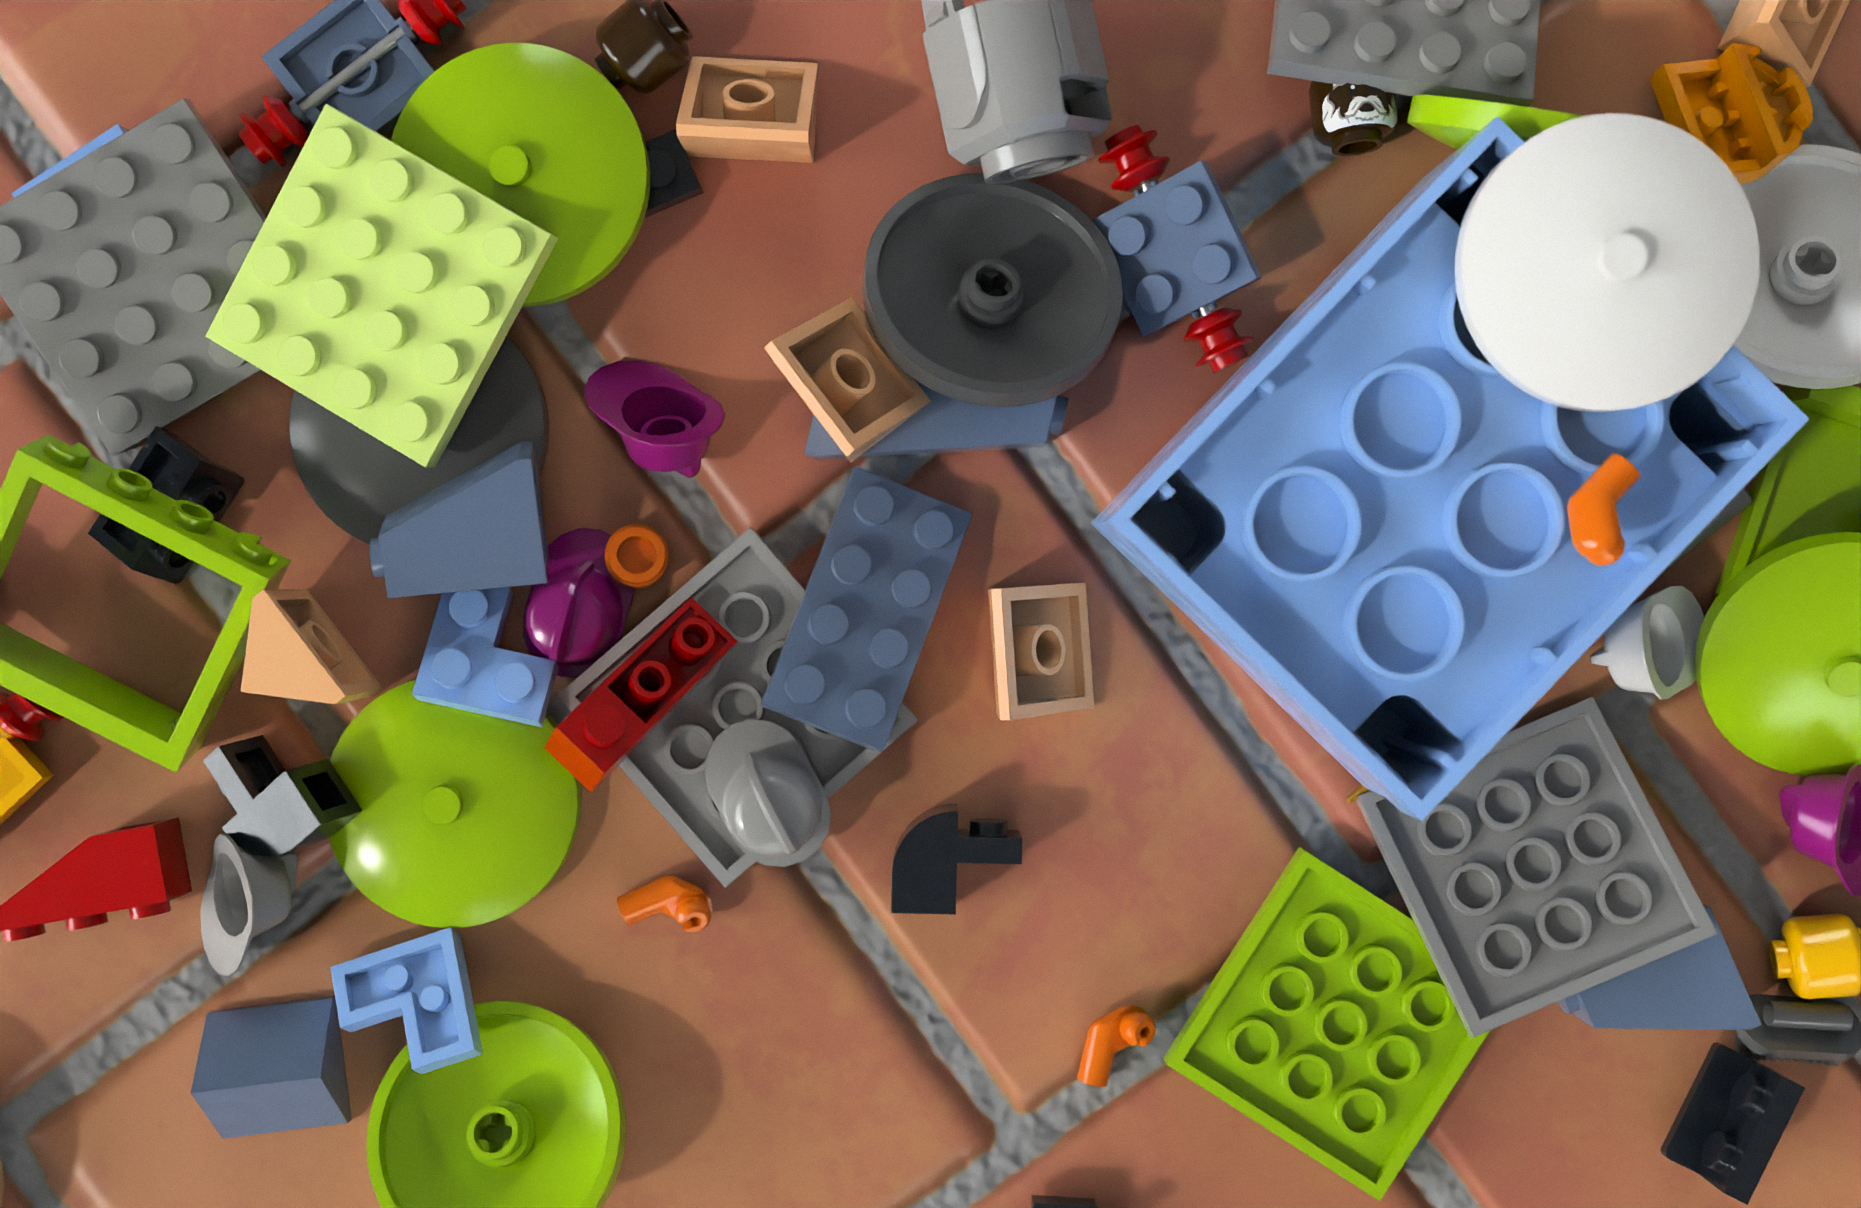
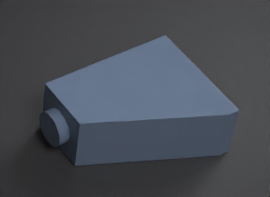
[369,440,550,598]
[1557,904,1762,1030]

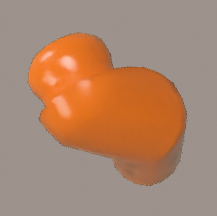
[1567,453,1641,566]
[617,875,713,933]
[1077,1005,1156,1087]

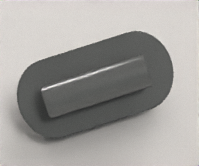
[1735,994,1861,1066]

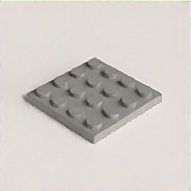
[1267,0,1540,107]
[0,98,267,457]
[557,527,918,888]
[1356,697,1718,1038]

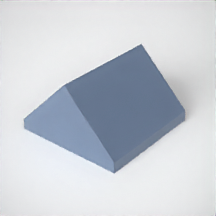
[191,996,352,1139]

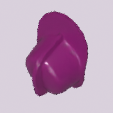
[584,360,725,478]
[522,528,635,678]
[1779,764,1861,896]

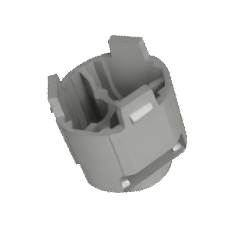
[921,0,1112,184]

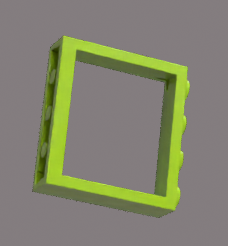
[0,434,291,773]

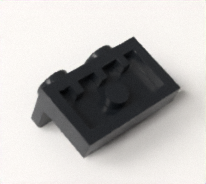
[88,426,244,584]
[1661,1042,1805,1205]

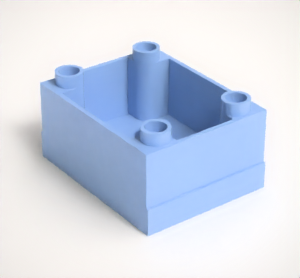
[1091,116,1809,821]

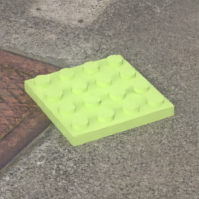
[205,104,559,468]

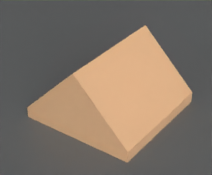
[1717,0,1850,87]
[676,56,818,163]
[765,297,931,463]
[988,582,1094,720]
[241,589,383,704]

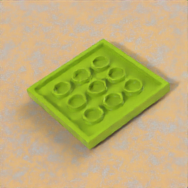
[1163,847,1490,1201]

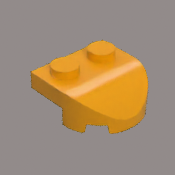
[1649,43,1813,184]

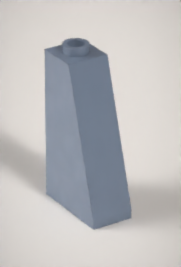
[804,381,1068,460]

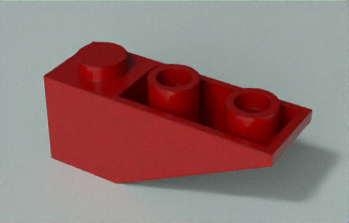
[544,597,737,793]
[0,817,192,942]

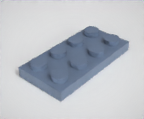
[760,466,972,753]

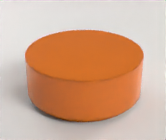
[605,524,669,589]

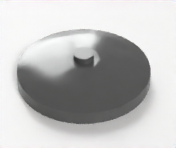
[862,173,1123,407]
[289,335,549,544]

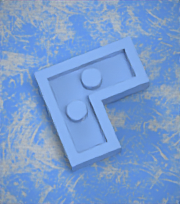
[412,587,559,727]
[330,927,483,1074]

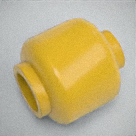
[1769,914,1861,999]

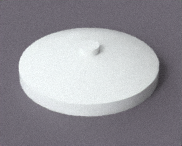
[1455,113,1760,412]
[1733,144,1861,389]

